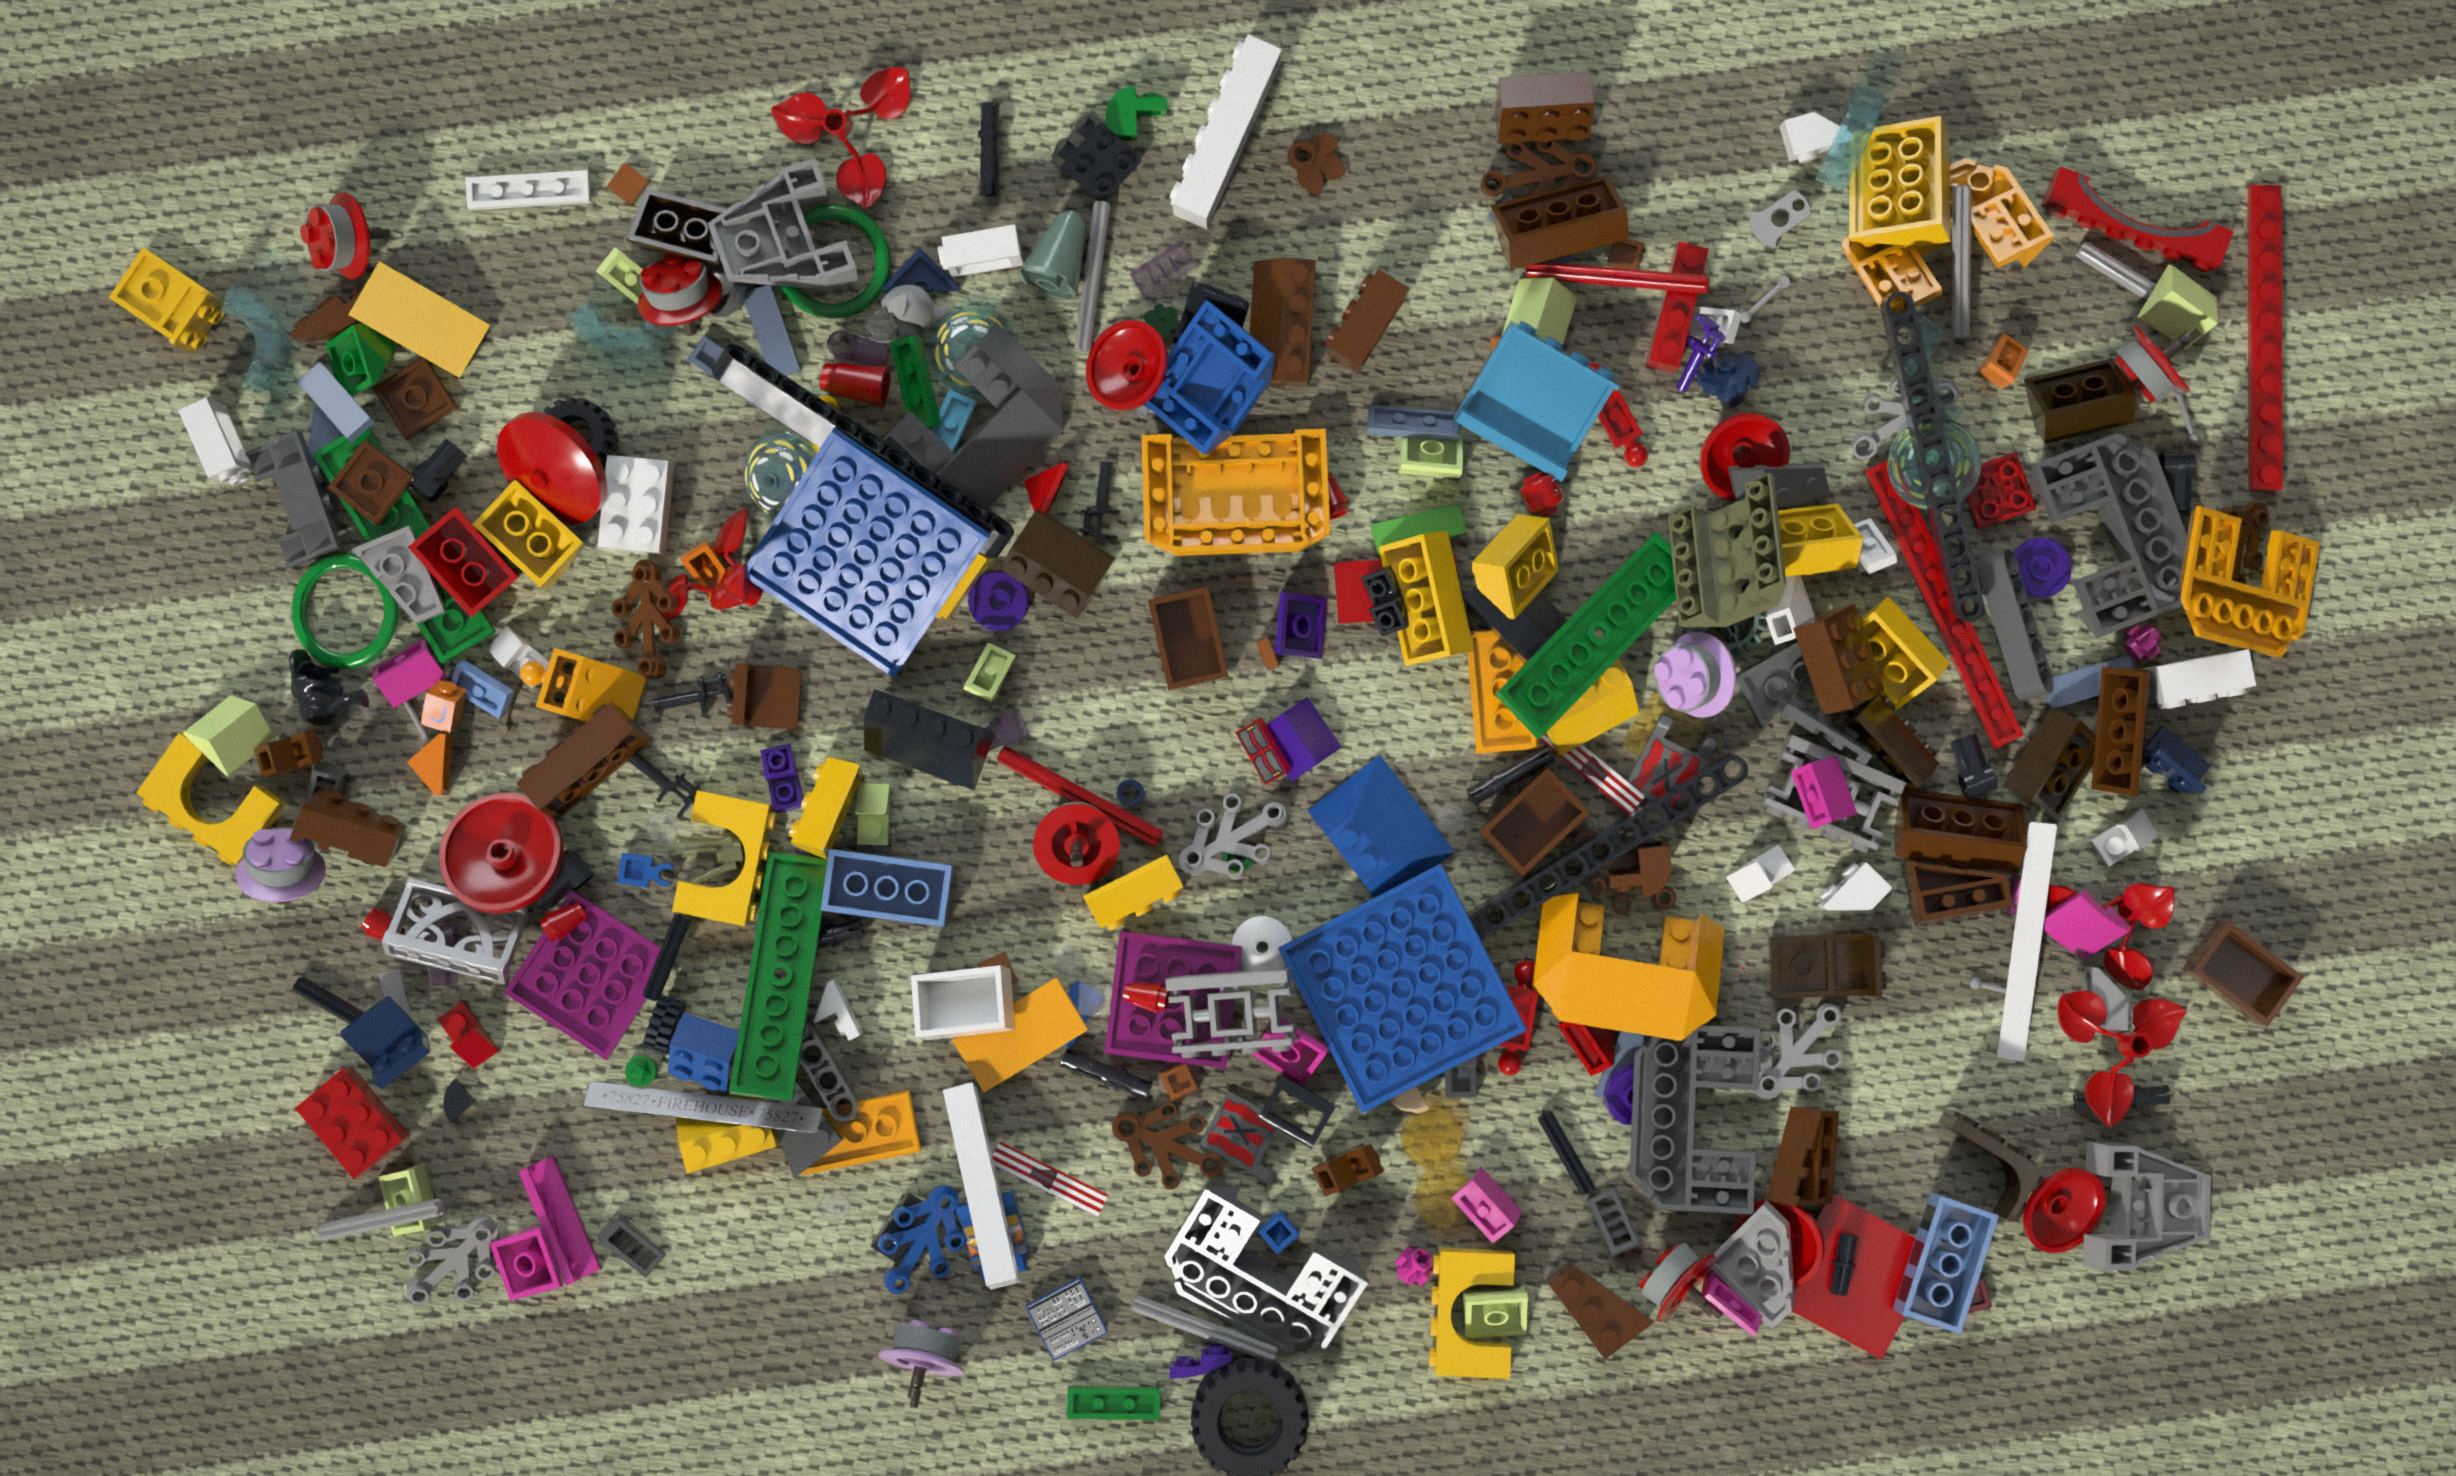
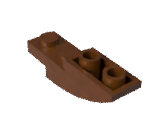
[289,267,401,343]

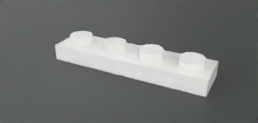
[465,170,592,210]

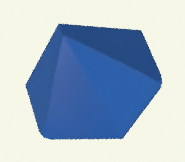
[1257,1209,1301,1255]

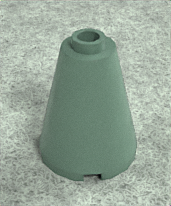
[1018,210,1087,300]

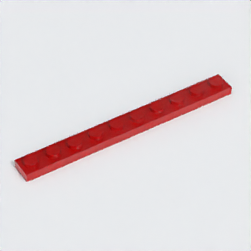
[2247,185,2283,491]
[1864,457,2024,748]

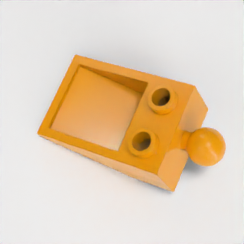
[520,648,647,722]

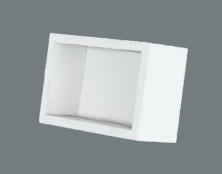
[597,455,675,556]
[2141,649,2256,709]
[911,965,1015,1040]

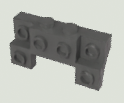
[245,430,343,568]

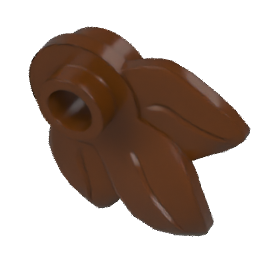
[1288,134,1346,195]

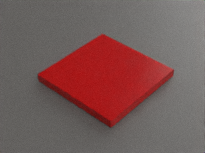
[1792,1194,1915,1360]

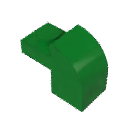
[1106,86,1167,141]

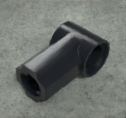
[410,438,468,503]
[2158,452,2196,513]
[1950,733,1998,799]
[536,850,595,911]

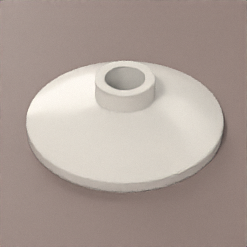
[1232,916,1292,971]

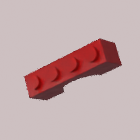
[1645,241,1709,373]

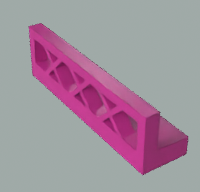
[518,1155,602,1286]

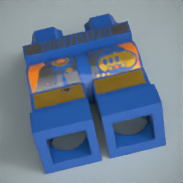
[956,1190,1029,1282]

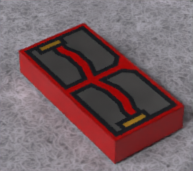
[1235,717,1292,785]

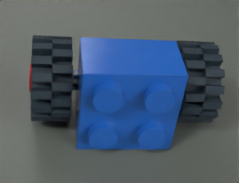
[643,994,739,1092]

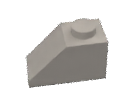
[2084,966,2133,1031]

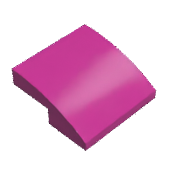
[2043,889,2131,959]
[1702,1269,1763,1336]

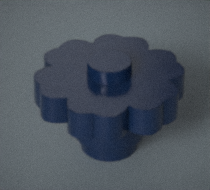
[1696,353,1761,407]

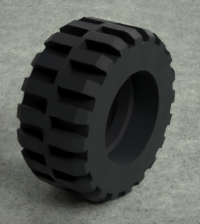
[1191,1356,1309,1476]

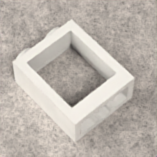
[938,224,1024,278]
[178,397,254,486]

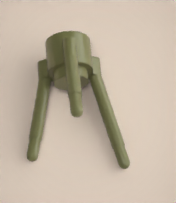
[670,836,743,885]

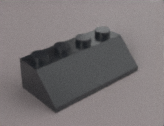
[1462,584,1567,664]
[864,689,995,791]

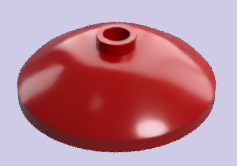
[1086,320,1168,411]
[1699,413,1790,501]
[2023,1168,2106,1253]
[1733,1199,1825,1287]

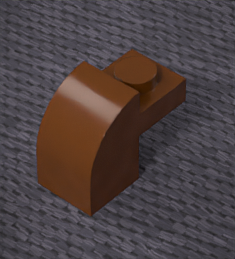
[254,729,324,778]
[1608,840,1671,898]
[1311,1143,1384,1196]

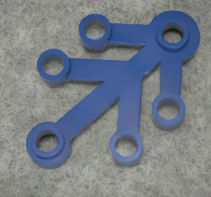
[878,1185,965,1294]

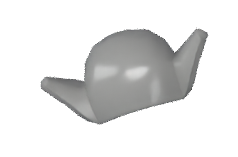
[881,285,949,328]

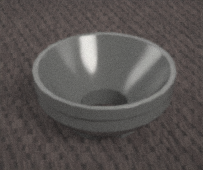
[709,262,748,318]

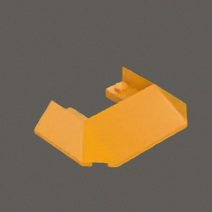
[1842,158,2054,315]
[2180,506,2320,658]
[1532,893,1725,1041]

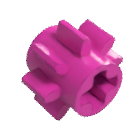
[2123,623,2162,661]
[1395,1246,1433,1286]

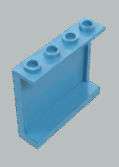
[1454,320,1620,482]

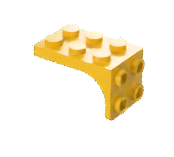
[108,247,228,354]

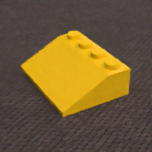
[1849,116,1951,246]

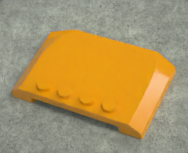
[1141,429,1330,556]

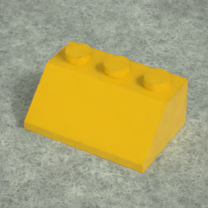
[472,480,584,591]
[1778,503,1863,577]
[1472,514,1559,619]
[1862,596,1951,711]
[1546,658,1639,756]
[789,757,863,860]
[1083,854,1184,931]
[676,1094,781,1174]

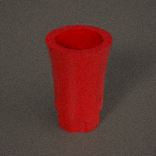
[819,362,891,408]

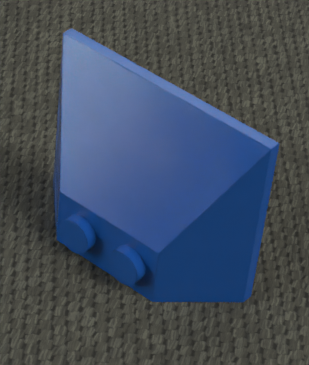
[1144,300,1275,455]
[1308,755,1455,898]

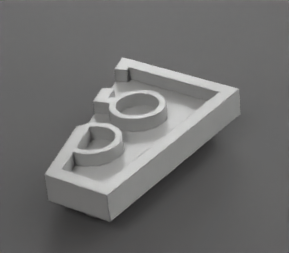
[352,526,447,624]

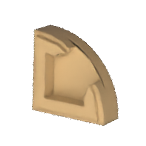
[1389,1087,1429,1113]

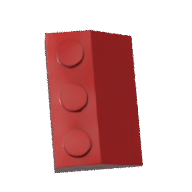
[408,506,521,617]

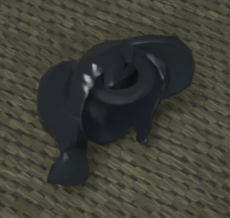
[288,649,369,726]

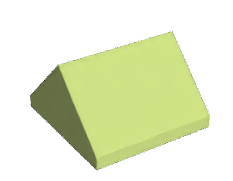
[2137,265,2218,350]
[1501,278,1578,349]
[1398,431,1463,479]
[183,695,275,777]
[378,1164,440,1236]
[1462,1286,1528,1338]

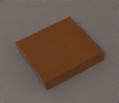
[372,357,459,441]
[327,439,416,526]

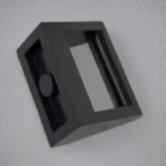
[1258,1074,1336,1149]

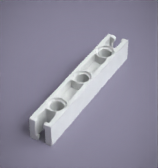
[943,1082,1021,1290]

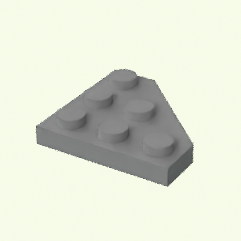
[1711,1201,1795,1329]

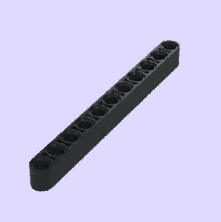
[1880,291,1985,622]
[712,344,1014,558]
[1467,754,1748,940]

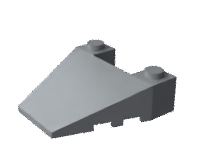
[708,158,858,290]
[2083,1141,2211,1271]

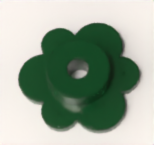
[1144,304,1178,339]

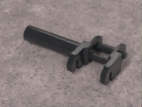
[1079,461,1121,540]
[653,672,732,715]
[628,752,701,819]

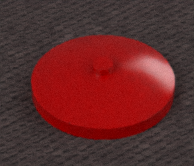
[497,412,607,524]
[439,793,564,914]

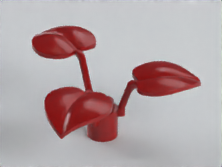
[771,67,911,208]
[658,508,763,621]
[2045,883,2175,990]
[2057,990,2187,1127]

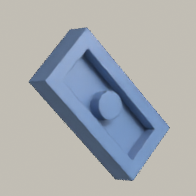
[451,660,514,719]

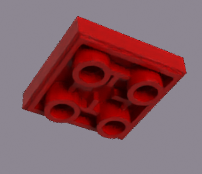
[1956,451,2036,530]

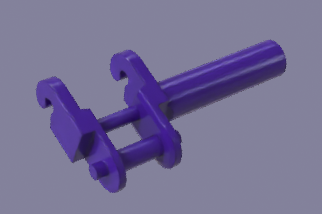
[1676,314,1726,392]

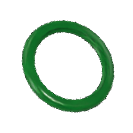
[781,204,891,319]
[291,553,399,669]

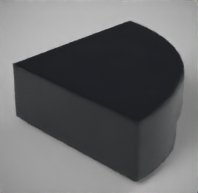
[443,1078,477,1122]

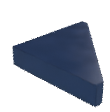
[881,249,962,294]

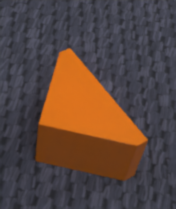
[1977,333,2029,389]
[679,541,727,600]
[407,733,453,795]

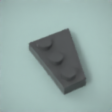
[1727,463,1830,510]
[1736,640,1811,730]
[1776,694,1872,766]
[765,1079,843,1178]

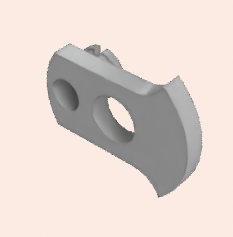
[1749,190,1811,248]

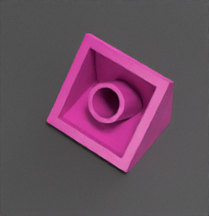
[1252,1017,1329,1086]
[490,1225,563,1301]

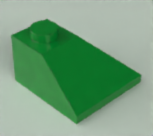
[325,323,395,398]

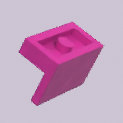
[372,637,447,708]
[1791,756,1858,829]
[1451,1167,1522,1243]

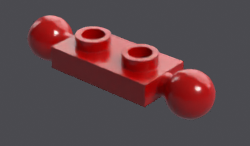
[1588,363,1648,468]
[1497,960,1538,1076]

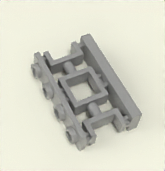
[1760,735,1906,854]
[1165,968,1299,1058]

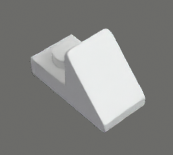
[1688,306,1742,348]
[1854,518,1897,574]
[487,626,550,689]
[2089,808,2158,867]
[1726,844,1795,903]
[813,978,863,1041]

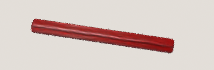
[1526,262,1709,293]
[997,746,1163,846]

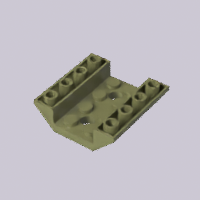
[1668,473,1787,627]

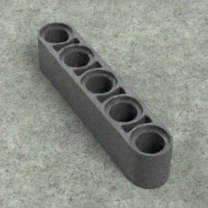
[1977,549,2054,700]
[799,1012,862,1121]

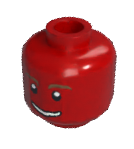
[1519,471,1565,518]

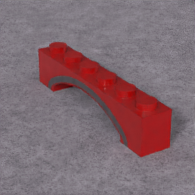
[2041,166,2234,272]

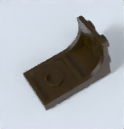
[1768,933,1887,999]
[1938,1111,2044,1222]

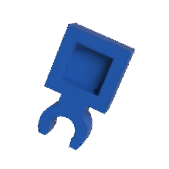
[617,853,675,888]

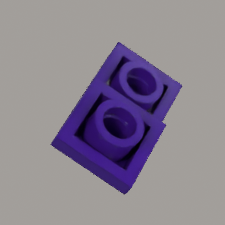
[760,744,804,814]
[1169,1344,1232,1379]

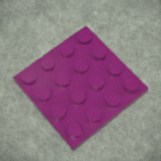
[503,890,661,1060]
[1104,930,1242,1069]

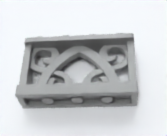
[382,878,529,985]

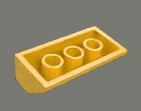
[1379,530,1474,666]

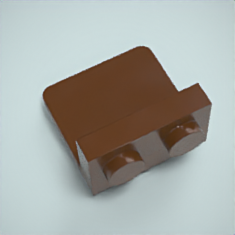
[727,663,802,729]

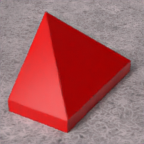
[1024,463,1070,515]
[1557,1022,1615,1076]

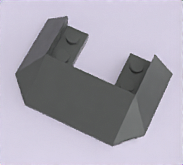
[883,322,1063,508]
[2031,433,2187,638]
[1629,1025,1761,1214]
[1165,1186,1369,1355]

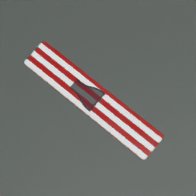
[1539,733,1644,814]
[993,1142,1108,1216]

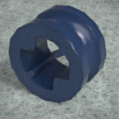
[1116,779,1144,807]

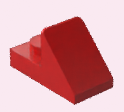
[437,1001,499,1069]

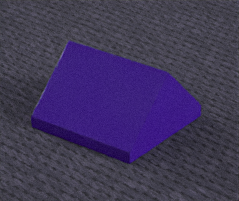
[1275,592,1327,659]
[1267,697,1342,782]

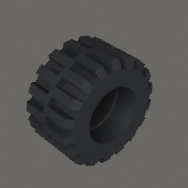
[543,397,618,469]

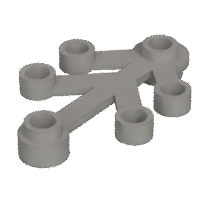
[1851,377,1959,460]
[1179,793,1288,880]
[1753,1003,1842,1099]
[406,1215,498,1305]

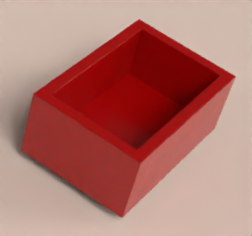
[295,1066,411,1180]

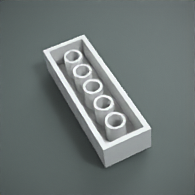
[1170,34,1282,230]

